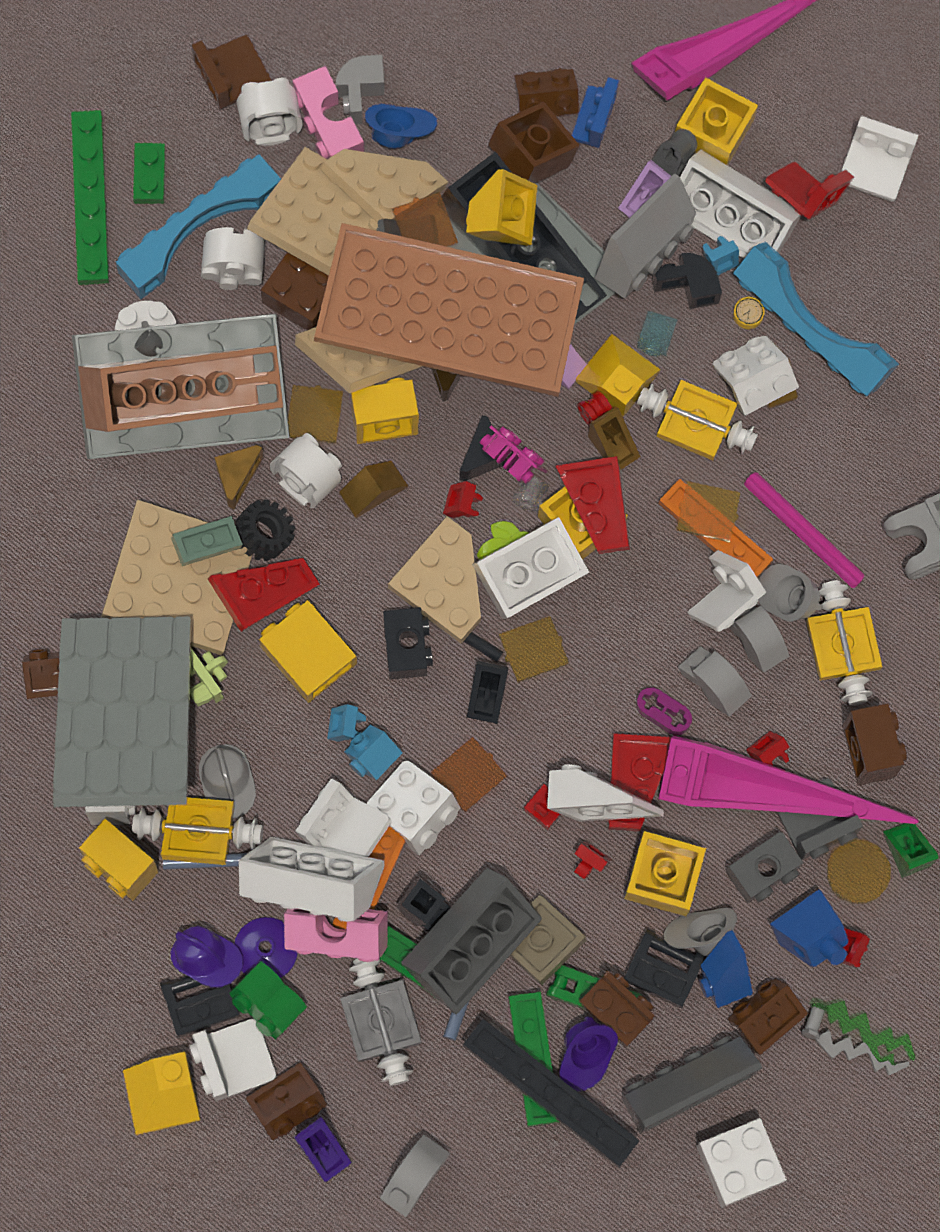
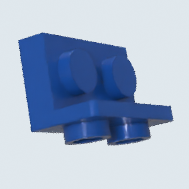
[572,77,619,148]

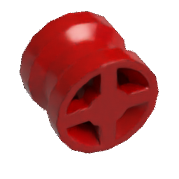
[576,390,613,427]

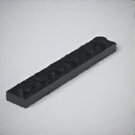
[462,1019,640,1168]

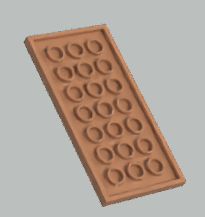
[314,223,584,397]

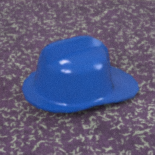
[365,104,437,149]

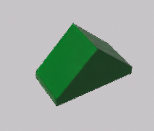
[883,823,939,878]

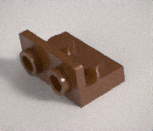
[22,649,60,699]
[579,971,655,1048]
[727,979,808,1055]
[245,1062,327,1141]

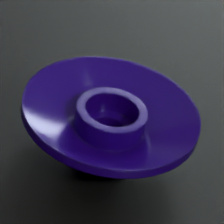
[234,917,298,978]

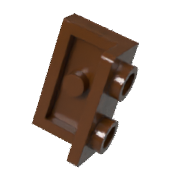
[514,68,579,116]

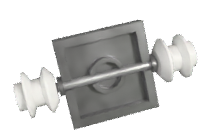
[340,959,421,1086]

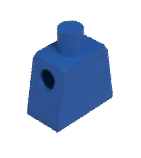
[770,889,849,967]

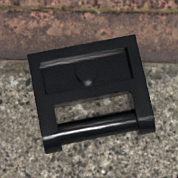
[624,928,705,1009]
[160,976,240,1038]

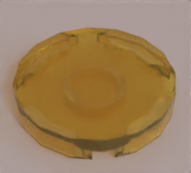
[827,840,891,904]

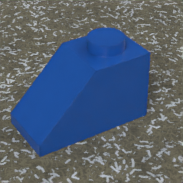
[699,930,753,1008]

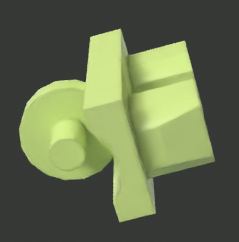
[189,648,228,707]

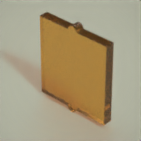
[392,192,458,247]
[431,737,507,812]

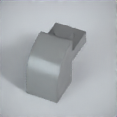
[336,55,384,124]
[728,606,790,673]
[678,646,752,717]
[380,1134,450,1217]

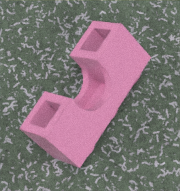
[293,66,364,159]
[284,908,388,962]

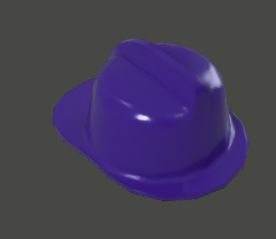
[171,926,243,988]
[559,1016,618,1091]

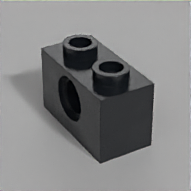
[383,607,433,680]

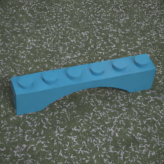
[116,154,281,299]
[733,242,899,396]

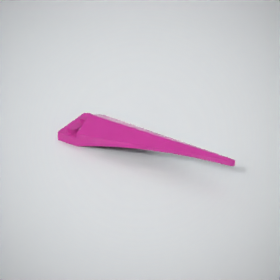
[632,0,816,101]
[659,736,919,824]

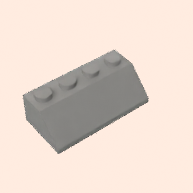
[595,173,696,298]

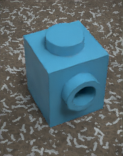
[344,725,402,780]

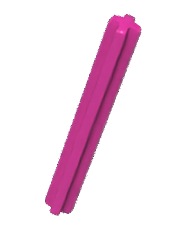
[745,472,865,588]

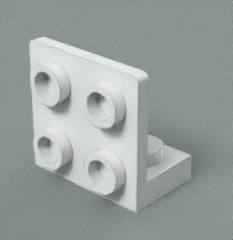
[841,116,919,202]
[688,550,766,632]

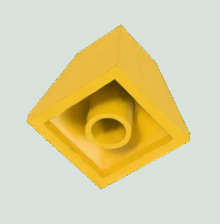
[466,169,538,246]
[575,334,661,417]
[123,1052,201,1135]

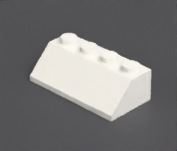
[680,150,801,259]
[239,837,384,922]

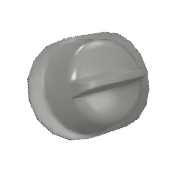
[758,564,823,622]
[199,744,256,818]
[664,908,737,957]

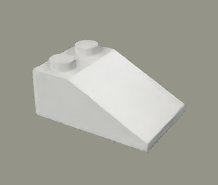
[472,517,589,619]
[547,765,664,822]

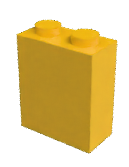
[259,600,357,703]

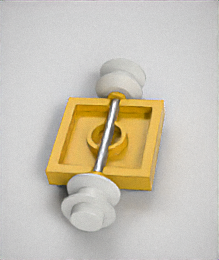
[637,380,758,460]
[806,580,883,706]
[132,797,263,865]

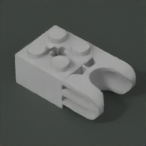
[883,494,940,580]

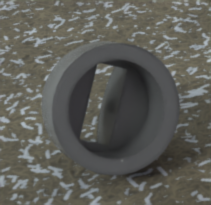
[134,329,162,357]

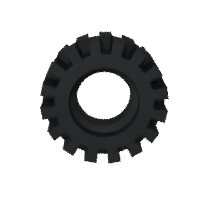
[235,499,295,561]

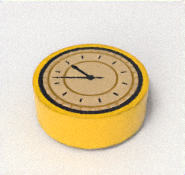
[733,297,765,329]

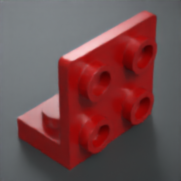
[765,161,855,220]

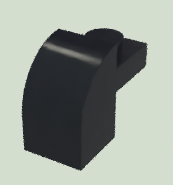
[652,253,722,309]
[397,879,451,932]

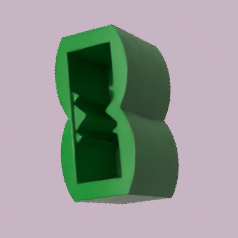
[229,961,307,1039]

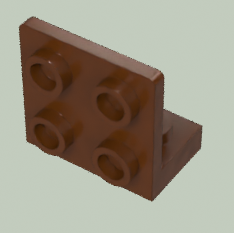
[191,34,272,110]

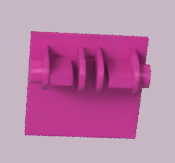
[480,425,548,484]

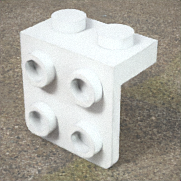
[713,336,799,416]
[367,761,460,855]
[296,779,391,857]
[189,1019,276,1101]

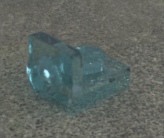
[637,311,677,356]

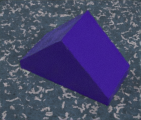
[294,1118,352,1183]

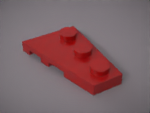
[208,558,320,632]
[608,734,672,831]

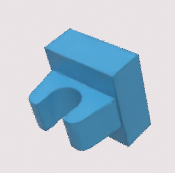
[703,236,739,275]
[327,704,366,742]

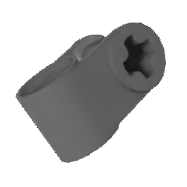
[652,129,697,176]

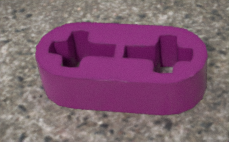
[636,688,692,735]

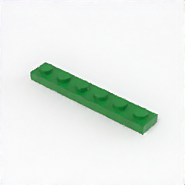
[71,110,109,285]

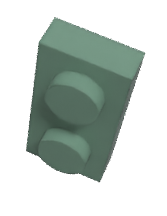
[171,516,243,567]

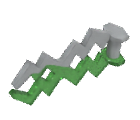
[802,1000,916,1076]

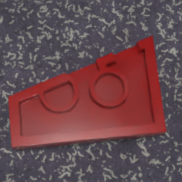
[555,456,630,554]

